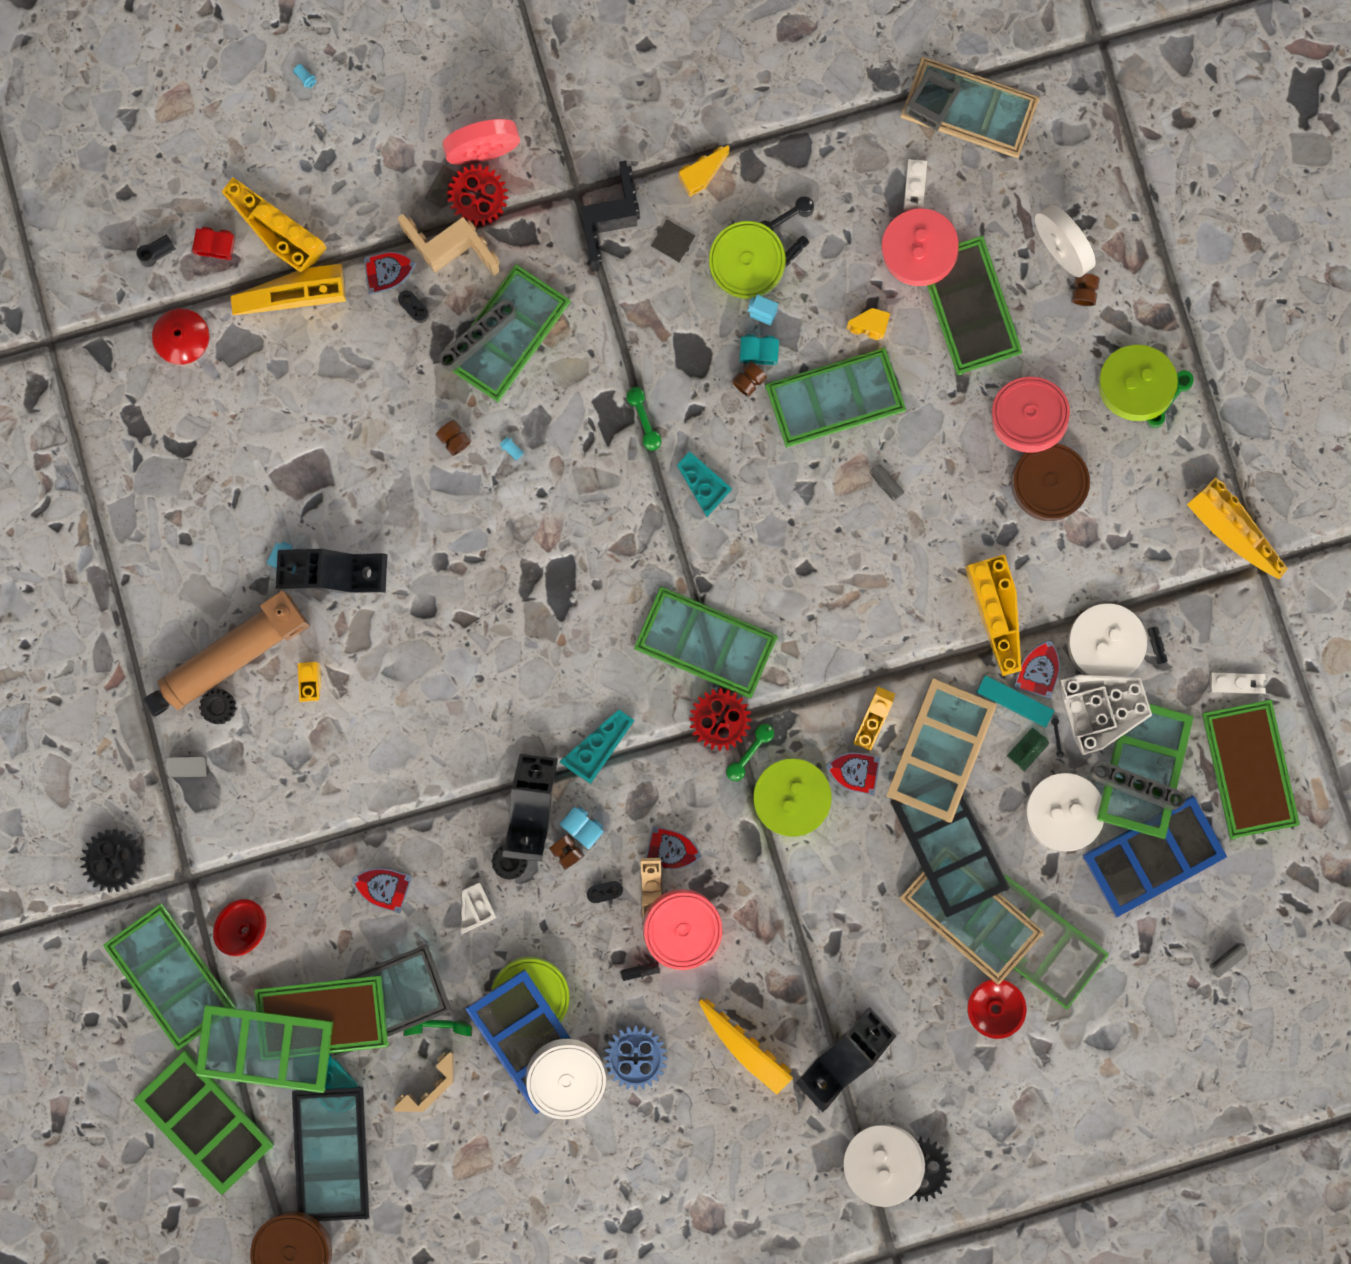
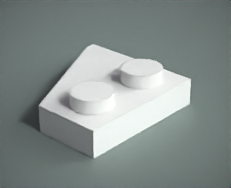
[461,882,497,934]

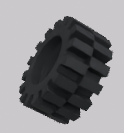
[199,689,237,725]
[492,845,528,880]

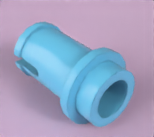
[293,64,317,88]
[500,437,524,461]

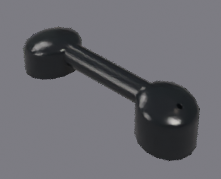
[759,196,814,232]

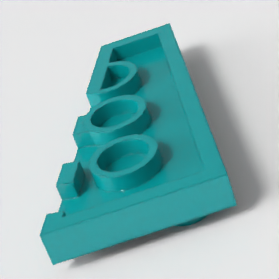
[559,710,635,784]

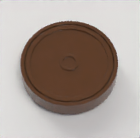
[1011,444,1090,521]
[250,1211,332,1264]

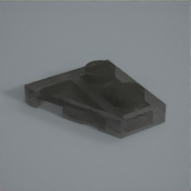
[425,165,475,208]

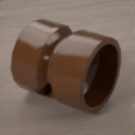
[1071,274,1100,306]
[731,361,767,397]
[435,420,471,456]
[549,834,585,870]

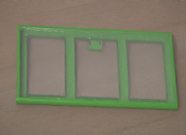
[962,874,1109,1010]

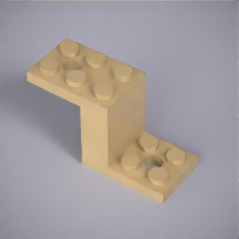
[397,214,500,276]

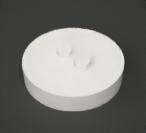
[1035,205,1095,277]
[1067,604,1147,677]
[1025,773,1104,852]
[526,1039,606,1119]
[844,1124,925,1207]

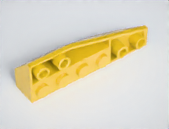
[221,177,327,273]
[230,264,346,316]
[1187,477,1288,579]
[965,554,1022,676]
[698,998,793,1094]

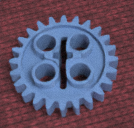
[604,1025,668,1091]

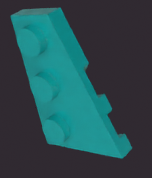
[677,451,732,518]

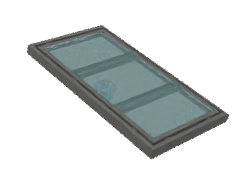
[330,944,452,1059]

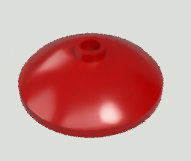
[152,308,210,365]
[213,899,267,957]
[967,980,1027,1039]

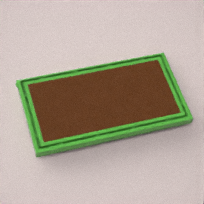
[1202,699,1300,840]
[254,975,389,1060]

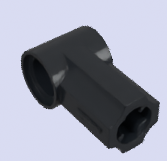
[136,234,176,267]

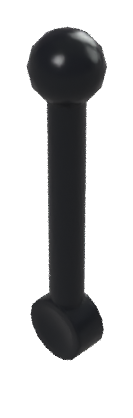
[1051,718,1064,758]

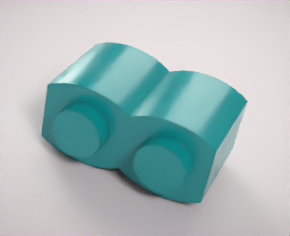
[739,334,779,365]

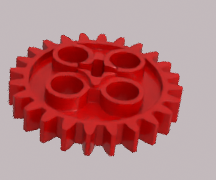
[446,164,509,227]
[689,688,752,751]

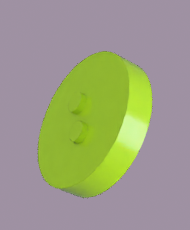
[709,221,786,299]
[1098,345,1178,421]
[753,759,832,837]
[491,956,570,1037]

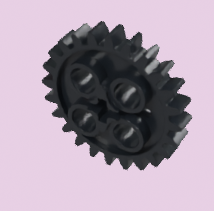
[80,829,145,893]
[909,1136,952,1202]

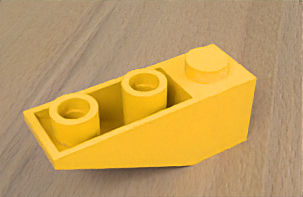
[678,145,730,197]
[853,686,895,751]

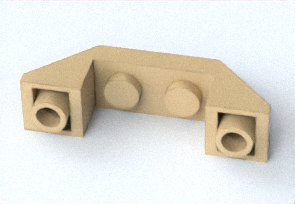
[641,858,662,917]
[393,1051,454,1112]

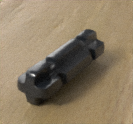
[785,236,809,267]
[1147,626,1168,664]

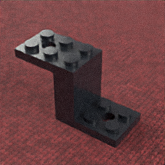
[580,160,640,272]
[276,549,388,593]
[503,754,558,862]
[795,1007,896,1113]

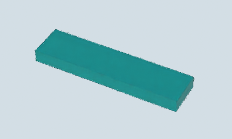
[976,675,1055,728]

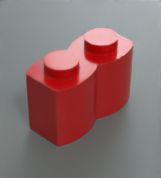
[192,226,236,260]

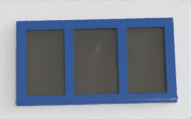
[1082,795,1227,917]
[465,969,571,1114]

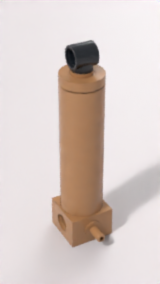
[142,590,310,717]

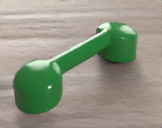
[1146,370,1194,428]
[626,387,662,451]
[726,723,774,782]
[403,1019,472,1037]

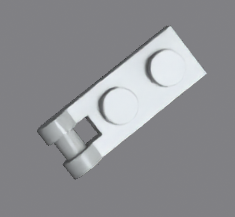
[903,159,927,211]
[1210,673,1266,694]

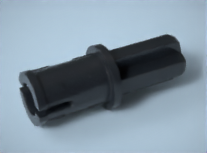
[621,961,660,981]

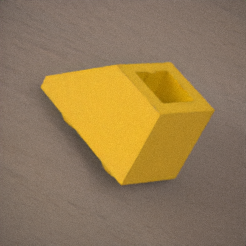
[846,308,891,340]
[297,662,321,702]

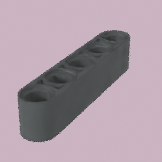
[439,300,517,372]
[1090,761,1185,810]

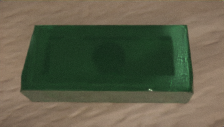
[1007,727,1049,771]

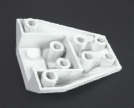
[1060,675,1152,755]

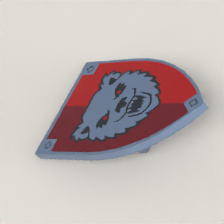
[364,252,416,295]
[1014,640,1060,699]
[825,753,881,795]
[646,826,702,870]
[352,868,412,914]

